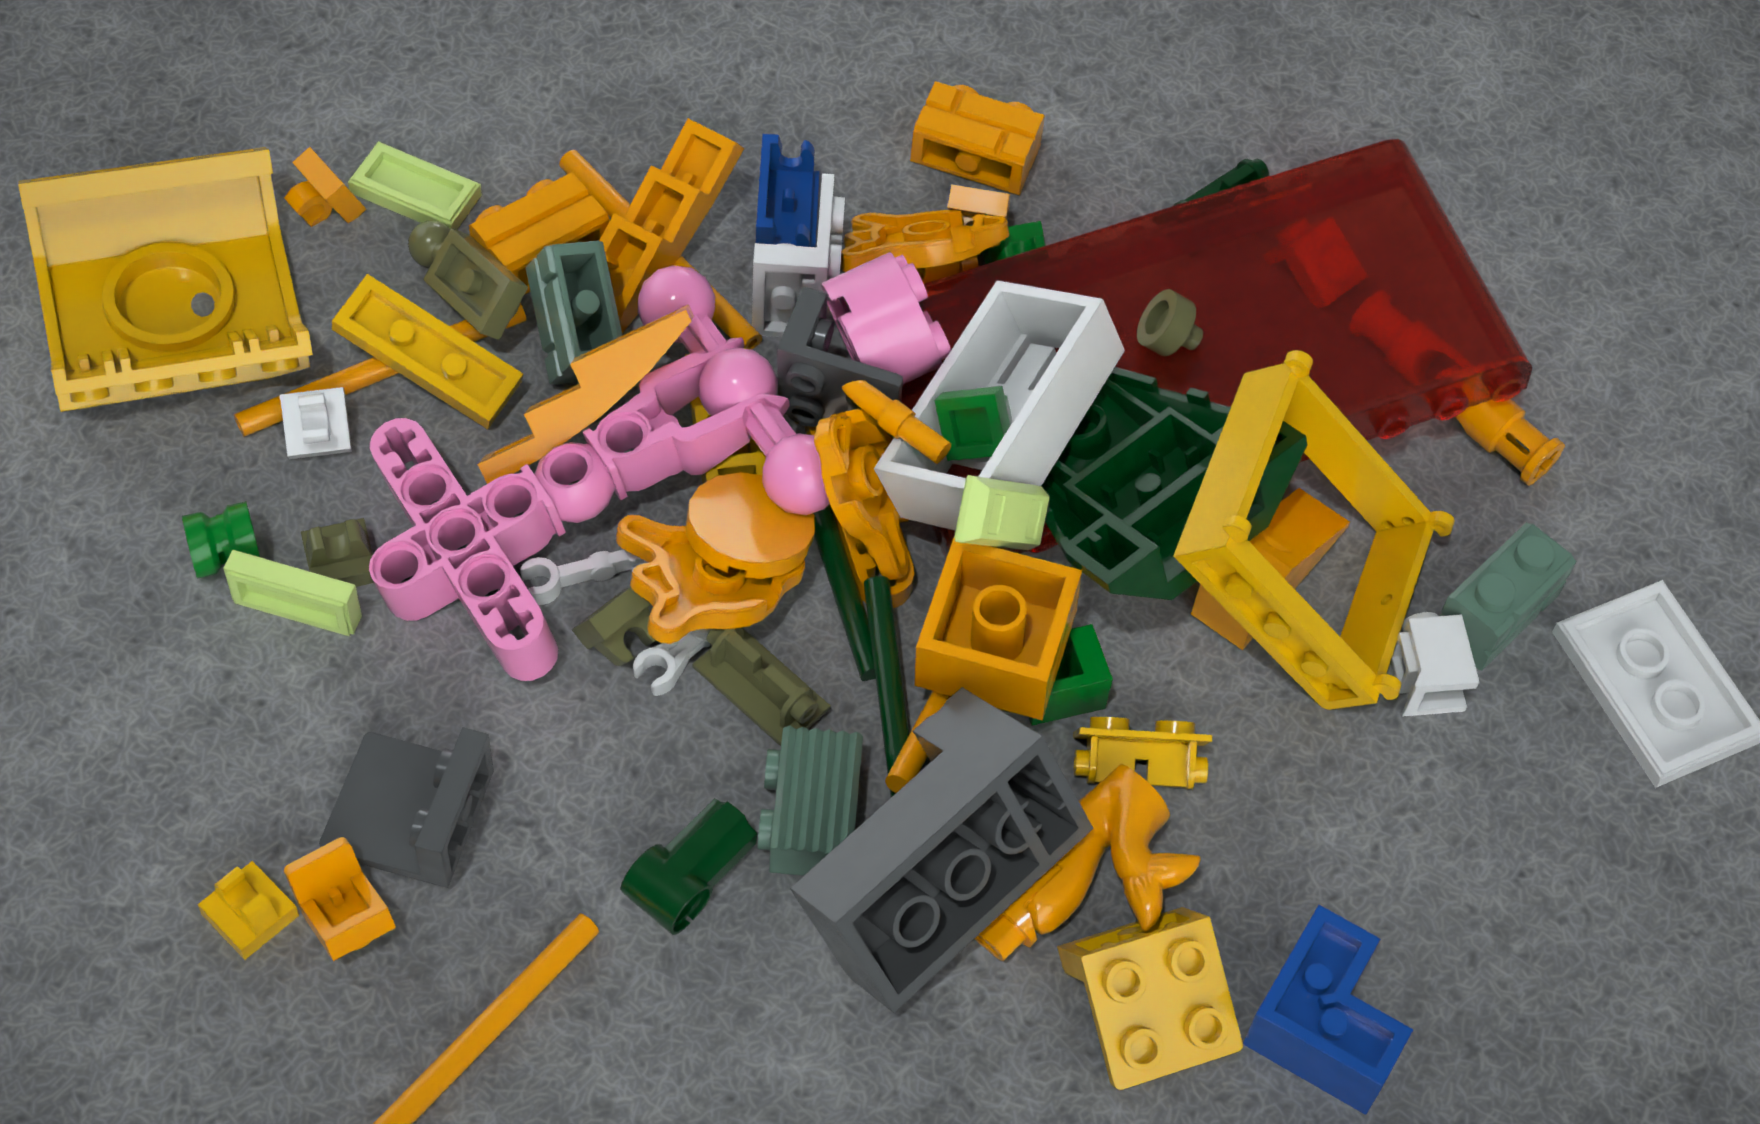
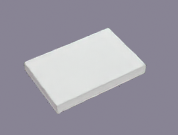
[1552,580,1760,788]

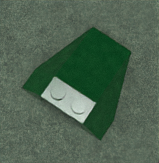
[1041,367,1308,600]

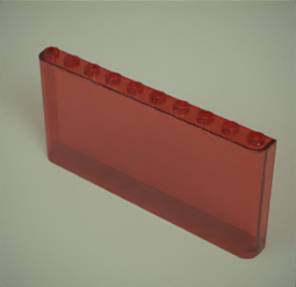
[901,139,1532,559]

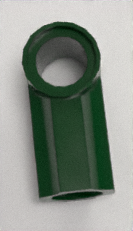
[620,798,757,935]

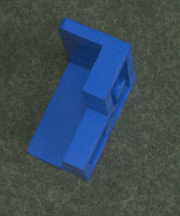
[1243,905,1413,1115]

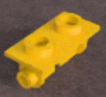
[1073,717,1212,789]

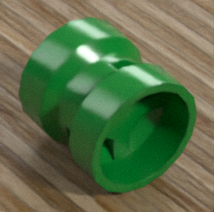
[182,501,260,579]

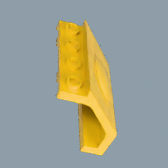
[18,147,313,412]

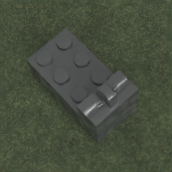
[790,687,1094,1013]

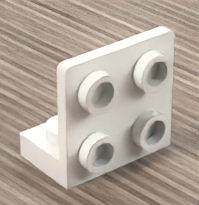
[752,173,845,337]

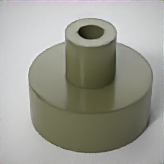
[1137,289,1203,357]

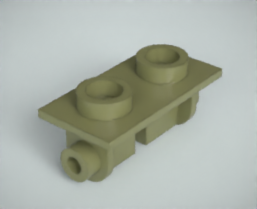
[692,628,831,746]

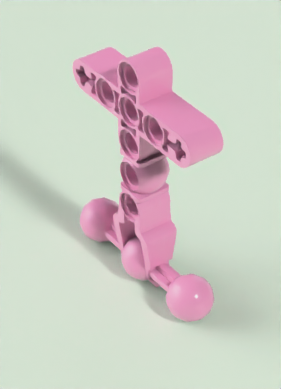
[369,265,830,681]

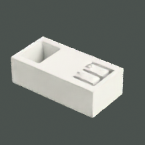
[874,280,1125,531]

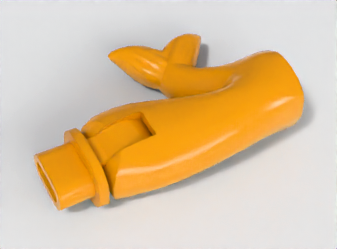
[974,764,1201,961]

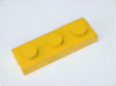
[332,274,523,430]

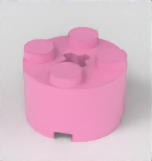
[821,252,951,384]

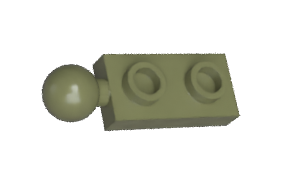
[408,220,528,340]

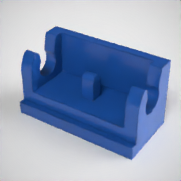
[756,134,820,247]

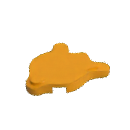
[840,210,1009,272]
[814,408,909,580]
[616,514,805,644]

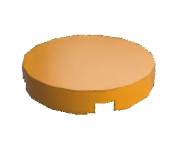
[685,472,815,579]

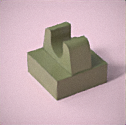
[301,518,374,587]
[572,586,656,666]

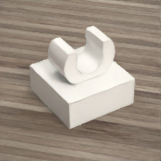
[280,387,352,459]

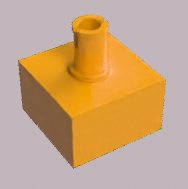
[915,538,1082,720]

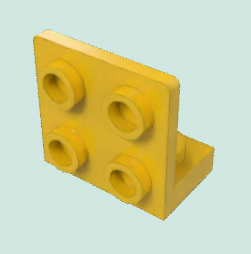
[1057,907,1243,1090]

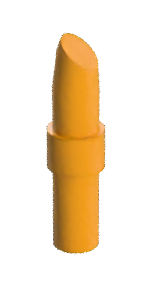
[842,380,952,464]

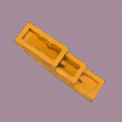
[599,118,745,333]
[477,304,694,484]

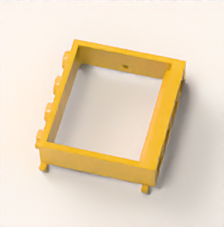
[1173,350,1455,710]

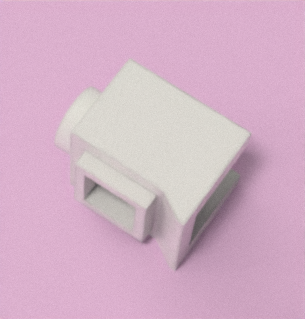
[1391,612,1479,717]

